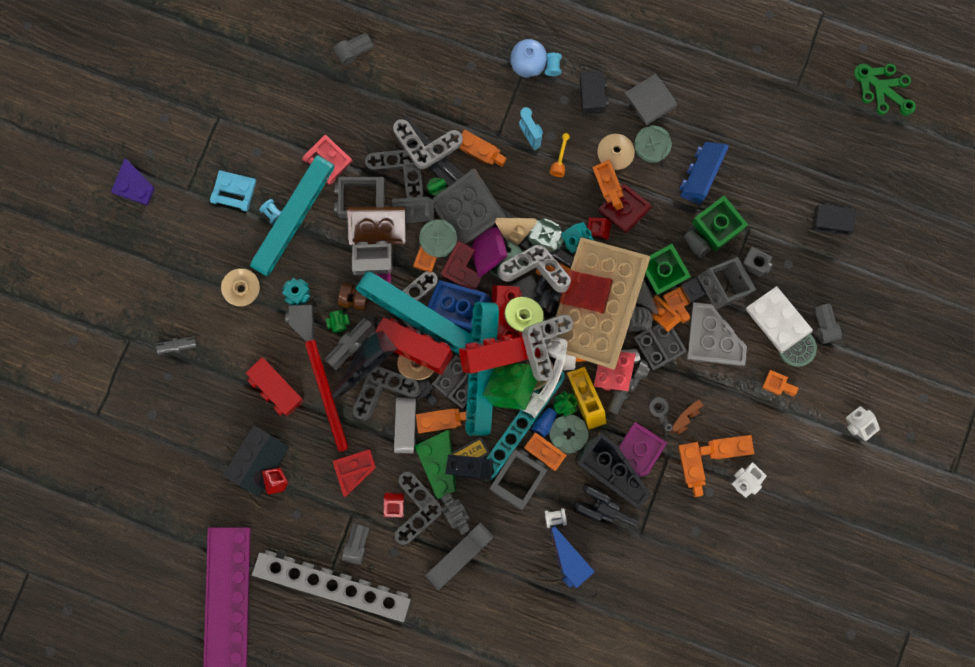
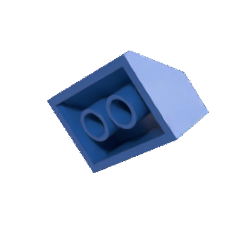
[679,142,729,206]

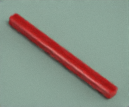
[305,340,348,452]

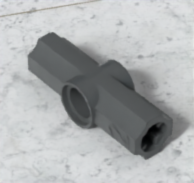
[324,318,376,371]

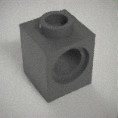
[742,247,772,277]

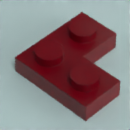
[440,241,484,290]

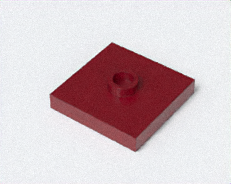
[598,183,652,233]

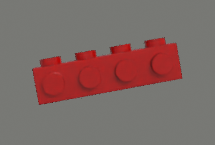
[491,285,522,340]
[375,317,453,375]
[459,331,541,374]

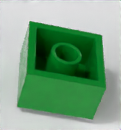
[692,195,748,252]
[483,363,538,410]

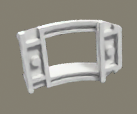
[516,333,568,418]

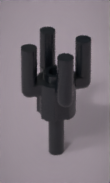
[534,274,565,317]
[573,483,638,527]

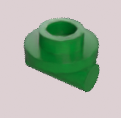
[426,178,446,196]

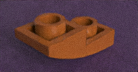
[670,399,703,434]

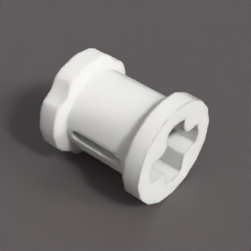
[544,508,567,528]

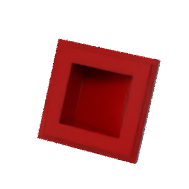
[587,217,611,240]
[262,468,288,495]
[384,493,404,517]

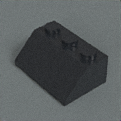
[222,425,289,497]

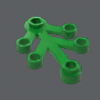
[854,64,916,116]

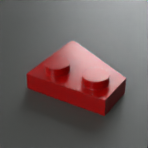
[333,449,376,497]

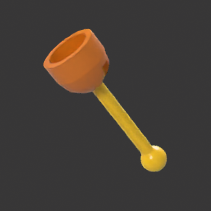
[549,133,570,177]

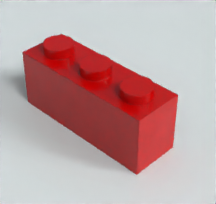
[246,357,304,417]

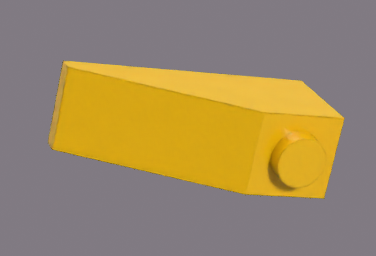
[567,367,607,430]

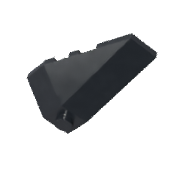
[332,331,397,399]

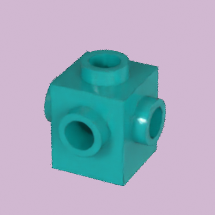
[561,222,594,254]
[282,278,311,306]

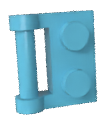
[519,107,543,150]
[210,170,256,211]

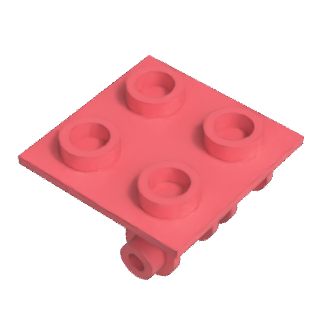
[594,352,636,391]

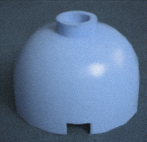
[510,39,547,78]

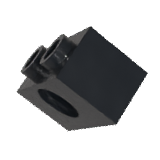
[445,454,493,480]

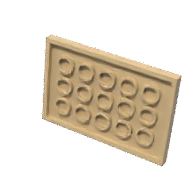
[556,237,650,370]

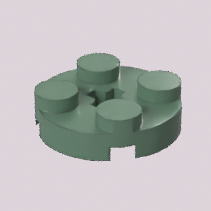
[549,415,588,454]

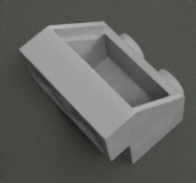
[352,241,393,275]

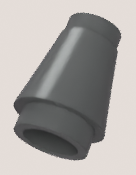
[684,230,711,258]

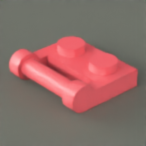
[302,135,353,185]

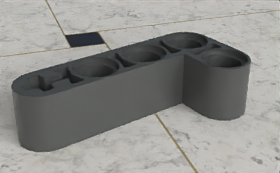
[425,523,494,590]

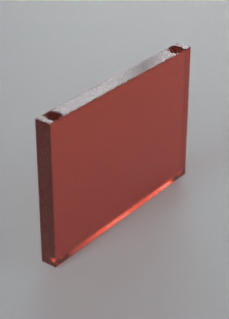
[560,270,613,314]

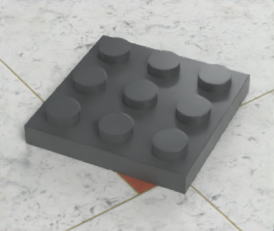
[432,169,506,244]

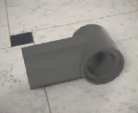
[333,32,373,65]
[814,304,842,344]
[342,523,370,566]

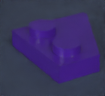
[111,159,155,206]

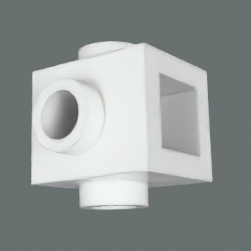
[846,406,880,441]
[732,462,767,497]

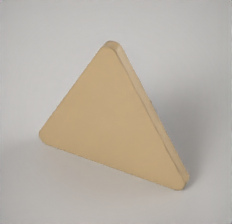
[495,218,537,246]

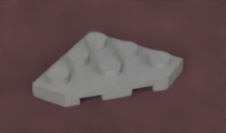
[687,302,747,366]

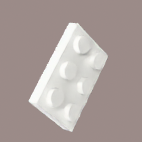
[746,287,813,354]

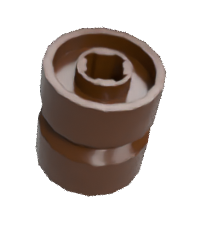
[338,283,368,311]

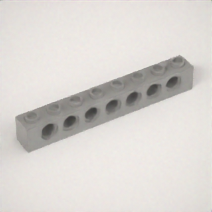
[252,550,411,622]

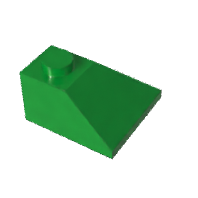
[645,244,691,295]

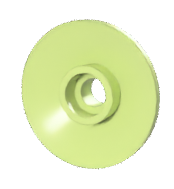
[505,297,543,332]

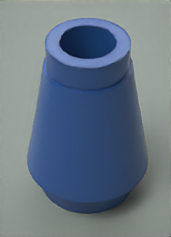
[531,408,557,438]

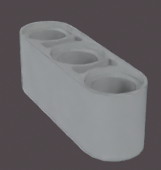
[394,397,416,454]

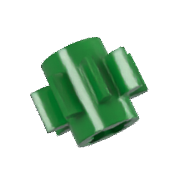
[325,310,350,333]
[554,391,578,417]

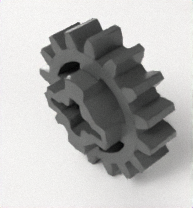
[441,493,470,535]

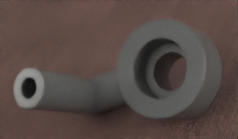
[629,360,650,391]
[648,397,673,431]

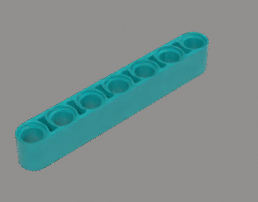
[250,155,335,277]
[356,271,471,355]
[465,302,499,436]
[486,371,564,481]

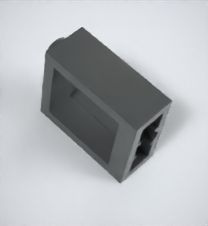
[334,177,385,219]
[697,257,756,310]
[489,449,547,511]

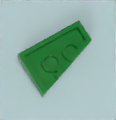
[415,430,456,499]

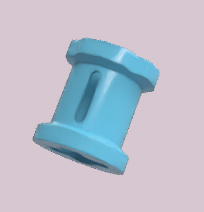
[545,53,562,76]
[259,199,282,224]

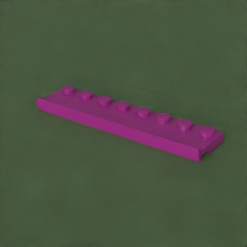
[203,528,251,667]

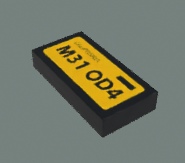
[453,437,490,458]

